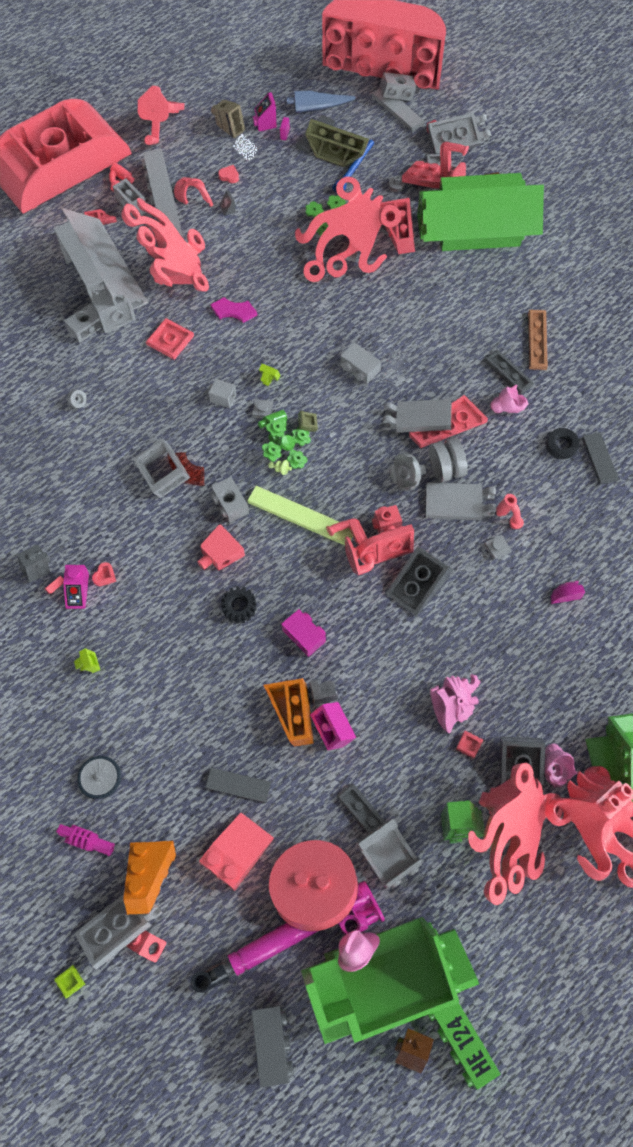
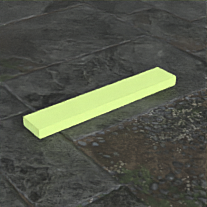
[248,486,353,545]

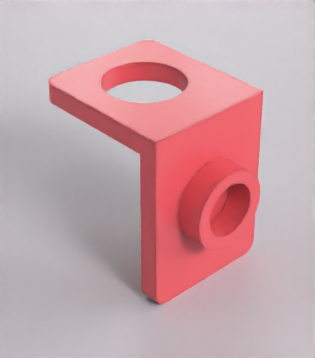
[126,930,166,962]

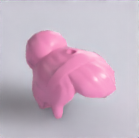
[490,385,529,413]
[544,743,577,788]

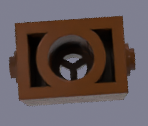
[395,1028,434,1074]

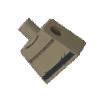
[211,100,245,139]

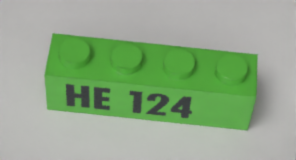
[427,1003,501,1090]

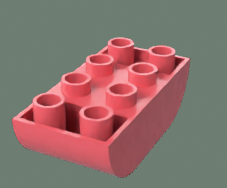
[322,0,446,90]
[0,99,132,214]

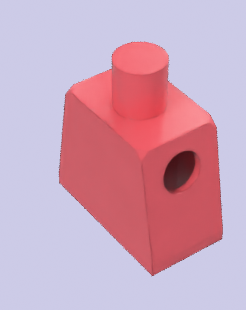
[197,524,245,570]

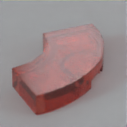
[167,452,205,486]

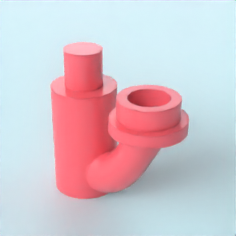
[109,163,135,192]
[496,494,524,529]

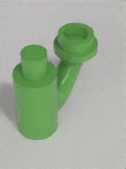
[258,410,287,444]

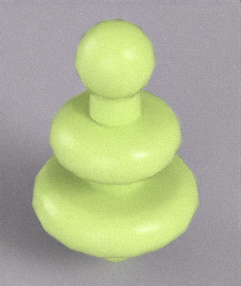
[268,460,292,475]

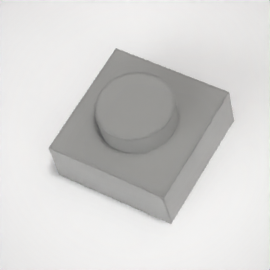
[252,399,273,419]
[484,535,511,560]

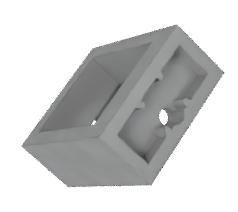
[133,438,190,498]

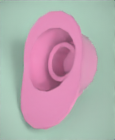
[338,930,380,972]

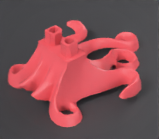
[295,177,402,282]
[121,198,209,292]
[468,763,563,905]
[545,766,633,888]

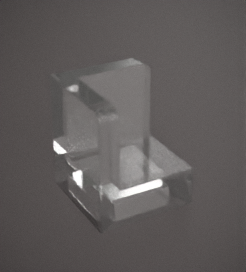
[233,134,259,161]

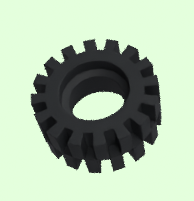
[221,586,257,624]

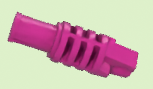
[56,824,115,856]

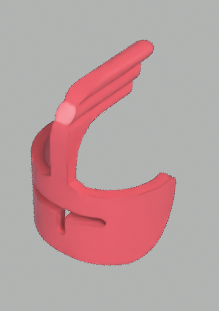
[174,177,213,206]

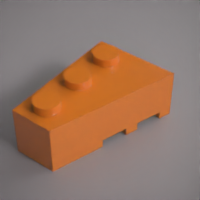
[263,678,314,747]
[123,841,176,915]

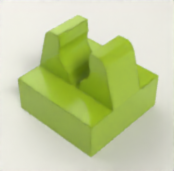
[259,364,280,386]
[74,648,100,673]

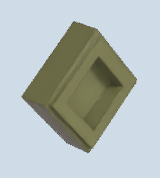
[298,411,318,432]

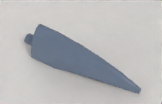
[287,91,355,113]

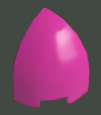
[551,581,585,604]

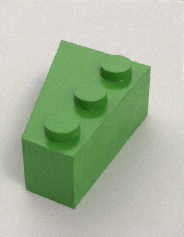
[441,800,485,843]

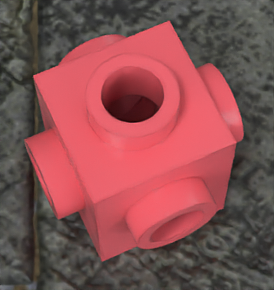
[372,505,402,534]

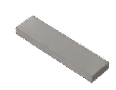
[372,88,424,132]

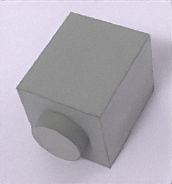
[208,379,237,408]

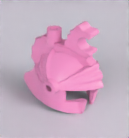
[430,674,481,733]

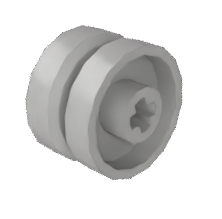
[429,437,468,483]

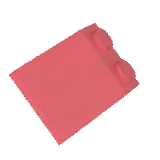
[199,813,274,891]

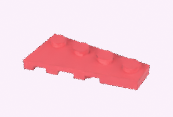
[409,395,488,448]

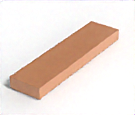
[528,310,548,370]

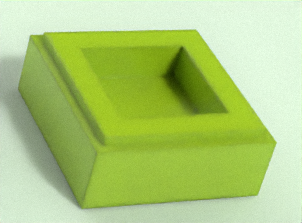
[54,965,86,999]

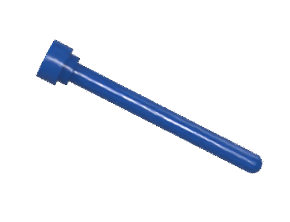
[332,140,374,193]

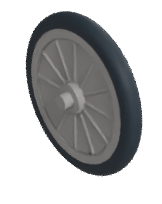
[77,756,121,799]

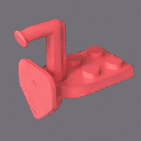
[138,86,185,145]
[402,142,469,188]
[326,518,414,575]

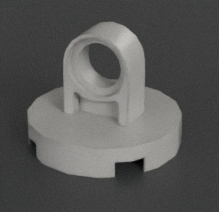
[390,453,426,491]

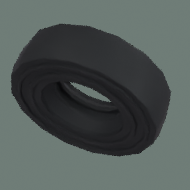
[546,428,579,459]

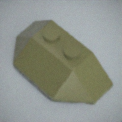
[305,119,369,167]

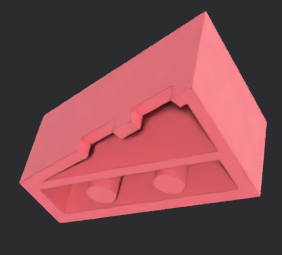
[380,198,415,254]

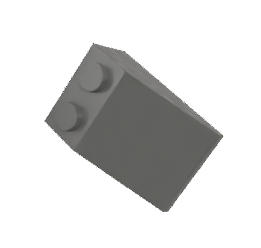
[386,546,454,616]
[500,736,545,792]

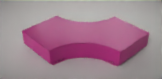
[210,297,257,323]

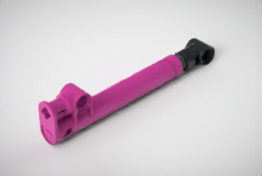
[191,881,385,993]

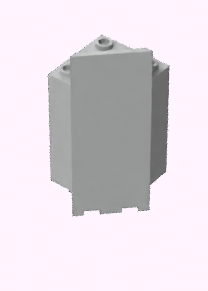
[54,208,149,333]

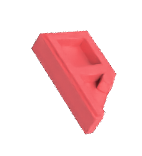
[84,209,117,225]

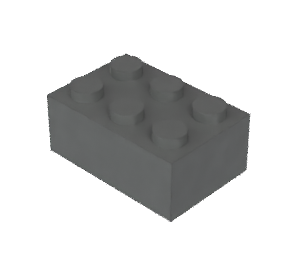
[252,1006,294,1088]

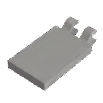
[427,112,491,154]
[383,399,452,433]
[426,483,496,521]
[74,894,163,970]

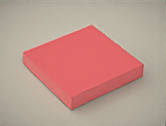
[146,318,194,360]

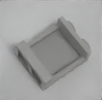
[355,819,422,889]

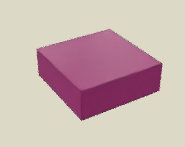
[280,117,290,140]

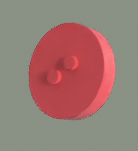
[269,840,358,931]

